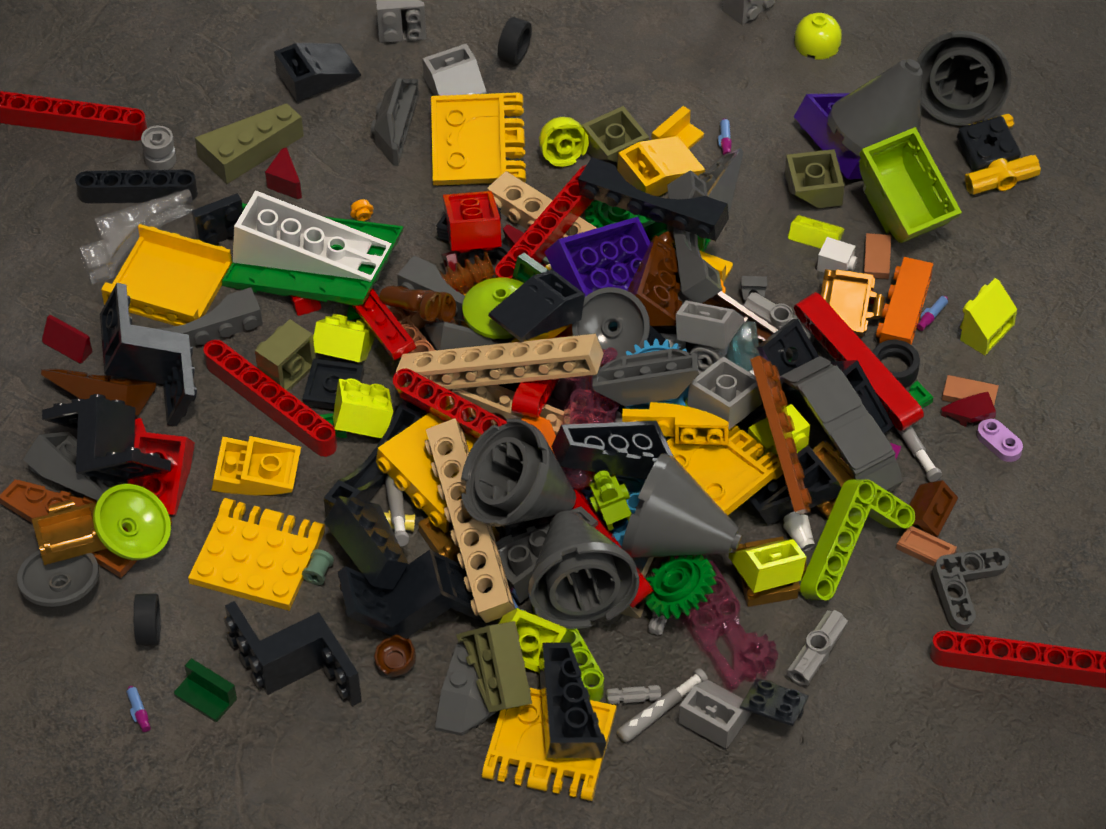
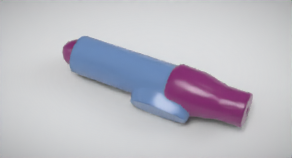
[718,118,732,155]
[916,296,948,331]
[126,686,151,732]

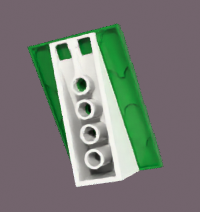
[222,190,404,306]

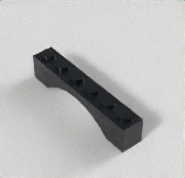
[578,157,729,241]
[323,396,429,517]

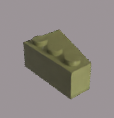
[456,621,532,713]

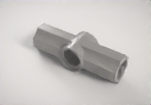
[743,292,815,344]
[787,610,848,686]

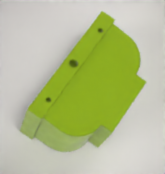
[859,127,962,243]

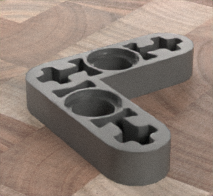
[932,548,1009,631]

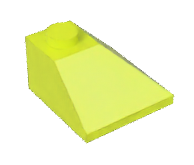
[498,608,567,673]

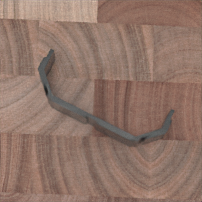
[780,356,903,492]

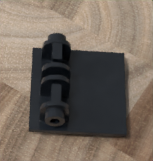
[740,678,809,726]

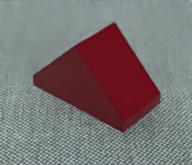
[265,147,302,199]

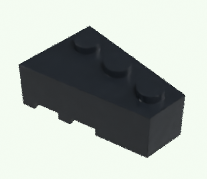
[748,445,842,525]

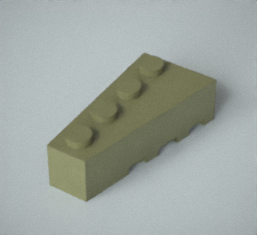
[195,103,304,184]

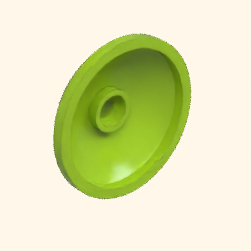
[462,277,523,339]
[93,484,171,560]

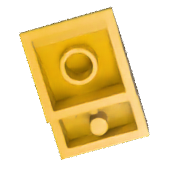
[211,436,301,495]

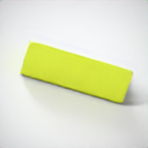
[788,215,844,249]

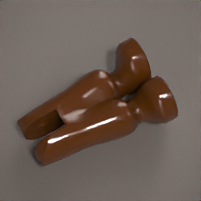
[379,286,456,323]

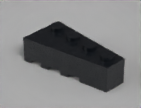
[551,421,674,479]

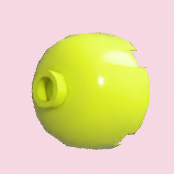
[794,13,842,60]
[539,117,589,167]

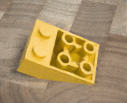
[617,136,705,197]

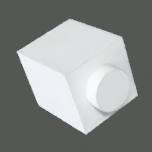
[817,237,858,273]

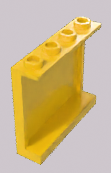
[101,224,232,326]
[376,405,477,533]

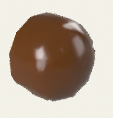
[374,635,416,677]

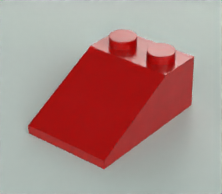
[443,191,502,253]
[128,431,195,516]

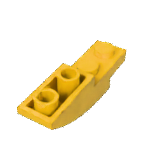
[622,402,729,445]

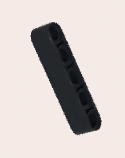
[75,170,198,204]

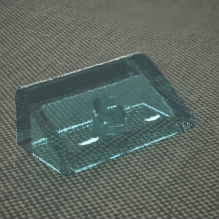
[728,321,760,371]

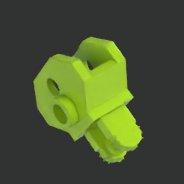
[589,470,631,531]

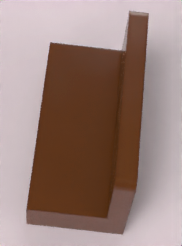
[909,480,958,537]

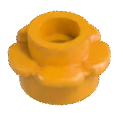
[350,199,374,221]

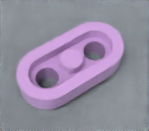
[977,419,1023,462]

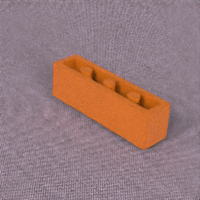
[876,257,933,345]

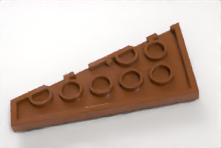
[750,356,812,515]
[0,479,172,578]

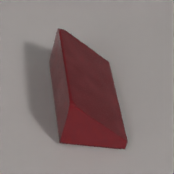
[42,315,92,364]

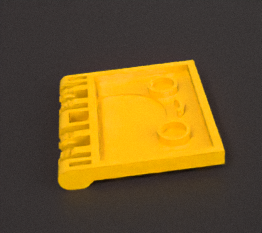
[431,93,526,185]
[666,425,783,515]
[188,498,325,611]
[482,688,616,801]

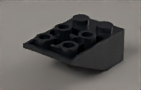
[274,43,361,102]
[488,269,585,342]

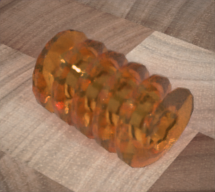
[440,252,495,294]

